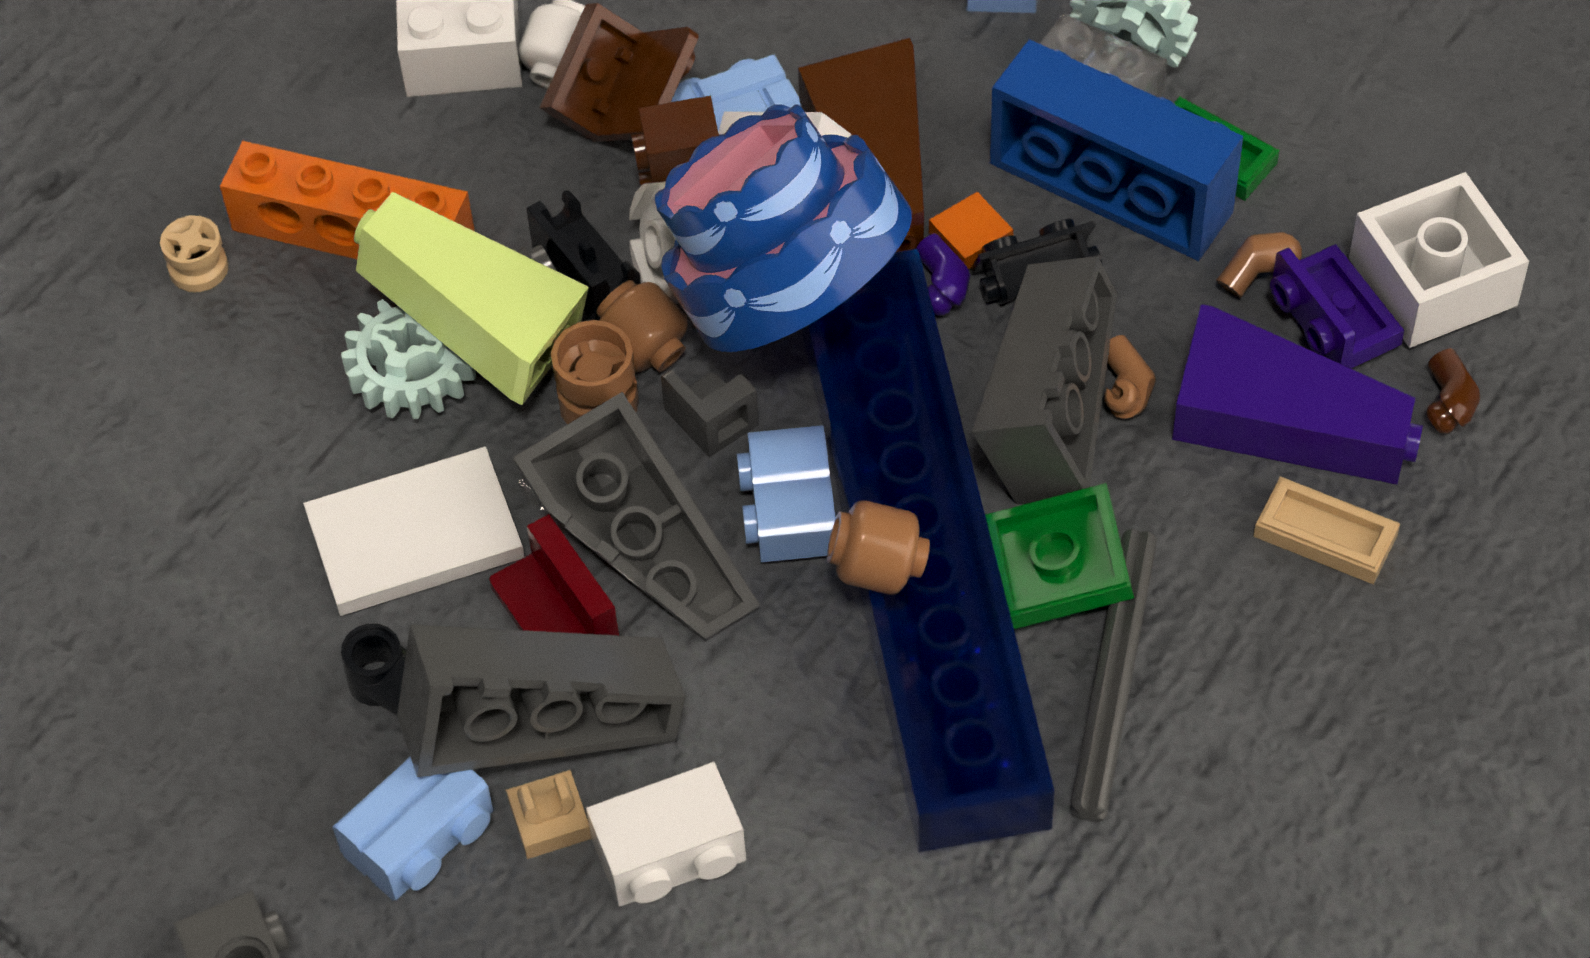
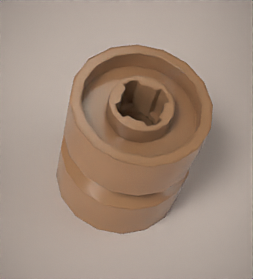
[551,320,639,424]

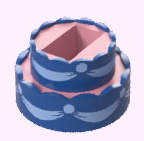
[655,104,912,352]

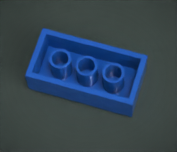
[990,39,1243,261]

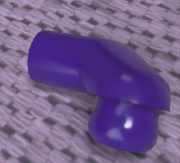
[915,233,970,316]

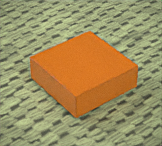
[929,192,1014,269]

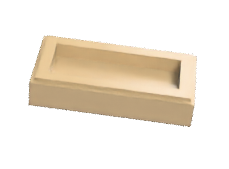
[1254,476,1400,585]

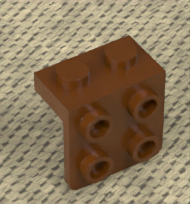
[539,3,699,142]

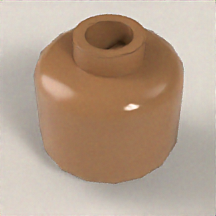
[596,280,688,372]
[827,500,930,594]

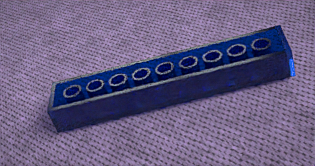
[802,249,1055,852]

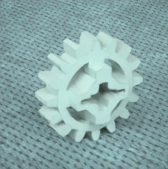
[1069,0,1198,73]
[341,299,476,419]

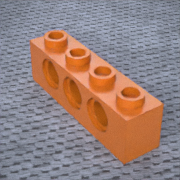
[220,141,475,259]

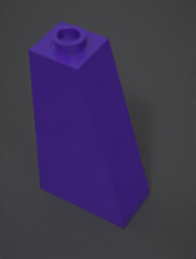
[1172,304,1423,485]

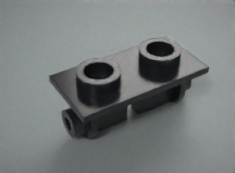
[970,219,1102,305]

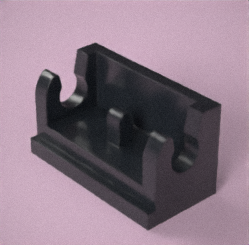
[526,190,641,320]

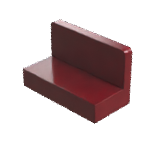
[489,514,619,636]

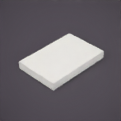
[303,446,525,616]

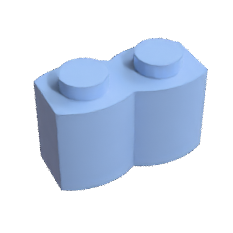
[737,425,835,562]

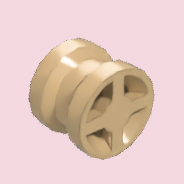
[160,215,229,292]

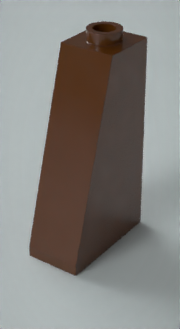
[798,38,924,259]

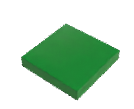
[982,483,1134,631]

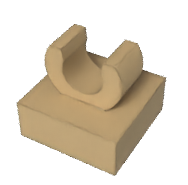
[506,770,592,859]

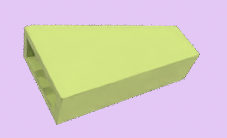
[354,192,589,405]

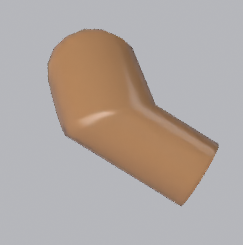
[1216,232,1302,298]

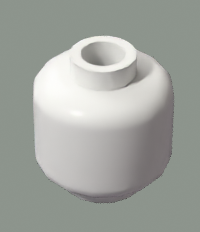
[518,0,585,88]

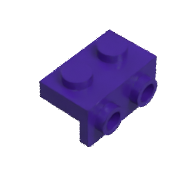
[1270,244,1405,369]

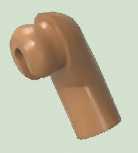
[1105,335,1156,419]

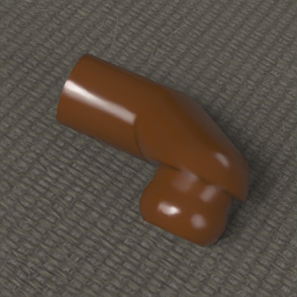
[1426,348,1480,434]

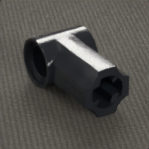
[341,624,407,714]

